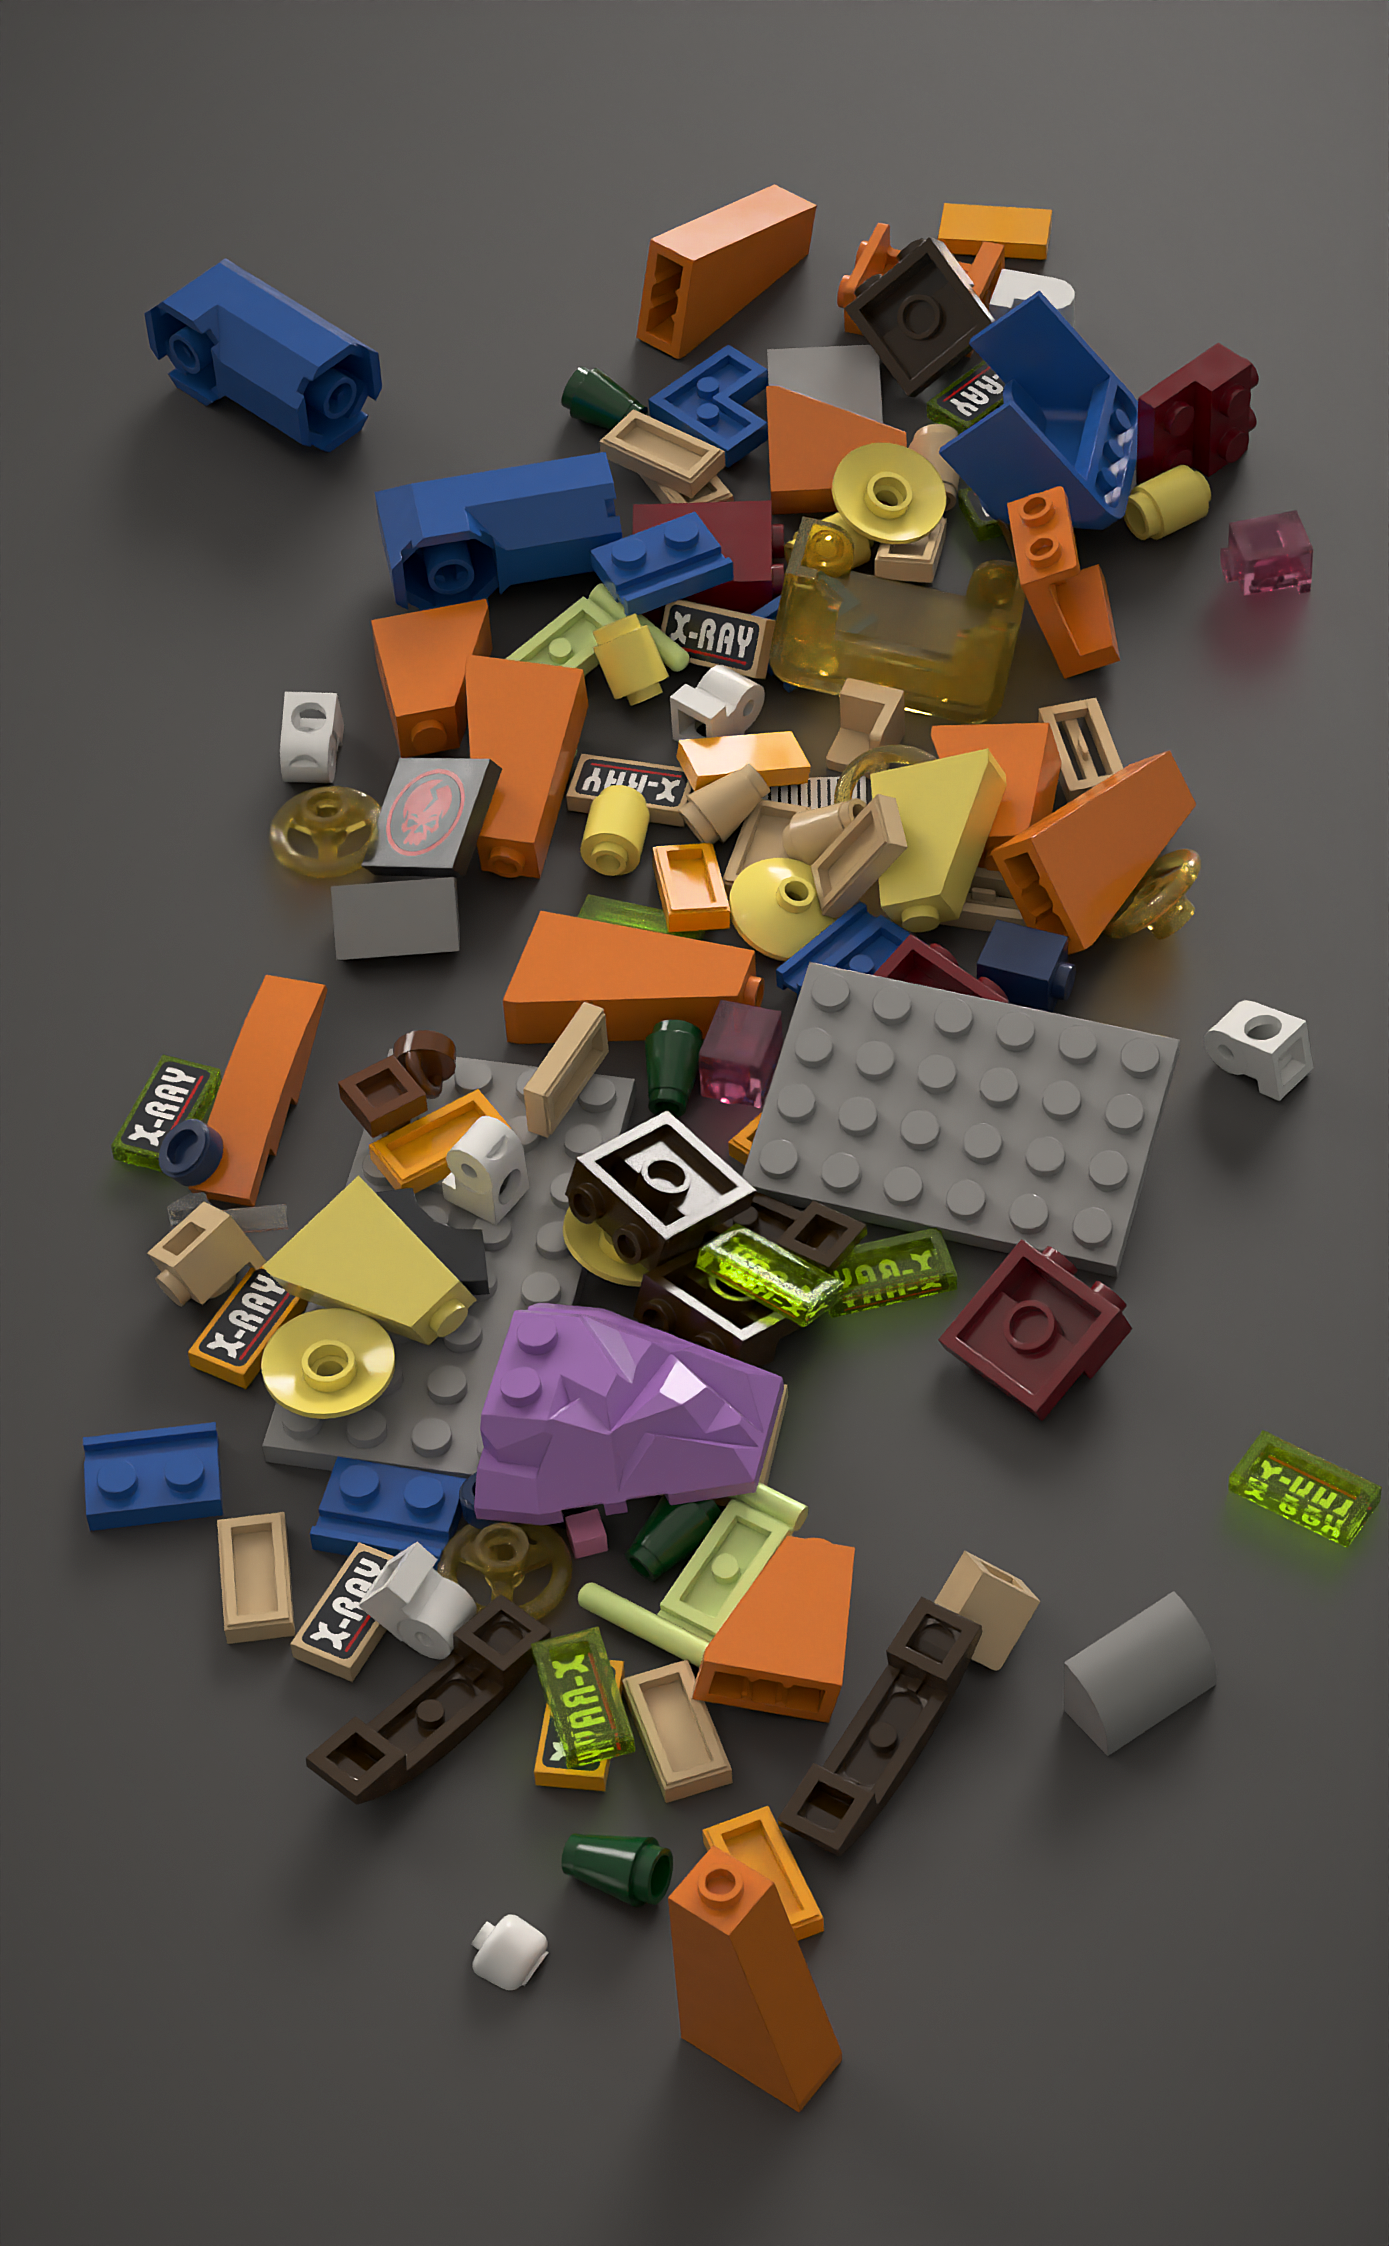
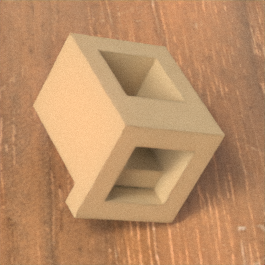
[147,1202,266,1307]

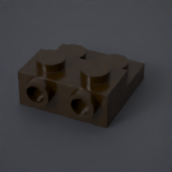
[844,237,996,398]
[565,1111,756,1271]
[633,1232,825,1368]

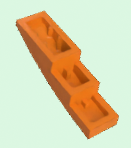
[188,975,328,1207]

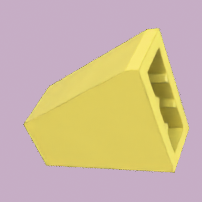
[870,748,1007,932]
[262,1175,476,1346]

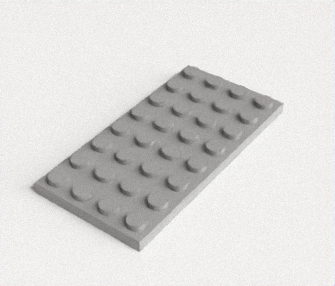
[262,1049,636,1479]

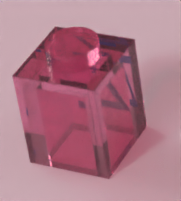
[699,1000,783,1108]

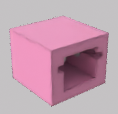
[565,1509,608,1559]

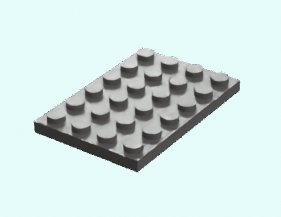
[742,962,1180,1277]

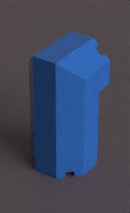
[144,258,383,452]
[375,452,622,611]

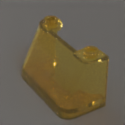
[769,516,1026,724]

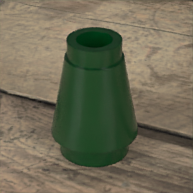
[561,366,648,430]
[645,1020,707,1118]
[624,1494,722,1582]
[561,1833,673,1908]

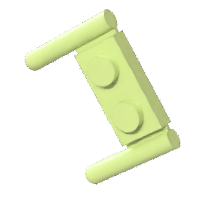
[506,583,689,758]
[578,1482,809,1668]

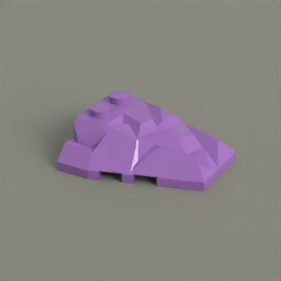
[474,1303,784,1525]

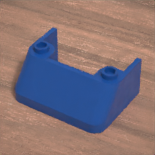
[939,290,1138,530]

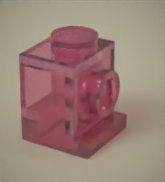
[1220,510,1313,596]

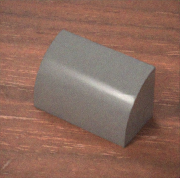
[331,877,460,960]
[1064,1591,1217,1756]

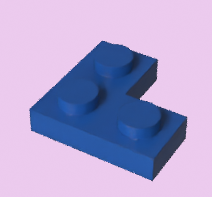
[648,345,768,468]

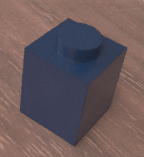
[977,919,1076,1013]

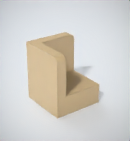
[826,678,905,779]
[934,1551,1040,1671]

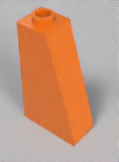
[636,184,817,359]
[465,654,589,878]
[991,750,1196,955]
[503,911,765,1044]
[668,1845,842,2112]

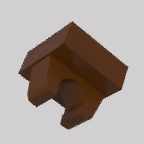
[338,1055,428,1139]

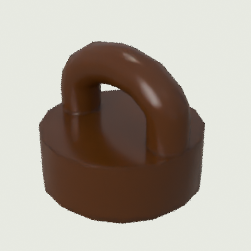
[393,1030,456,1099]

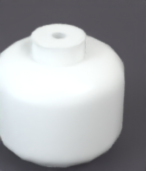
[471,1915,549,1990]

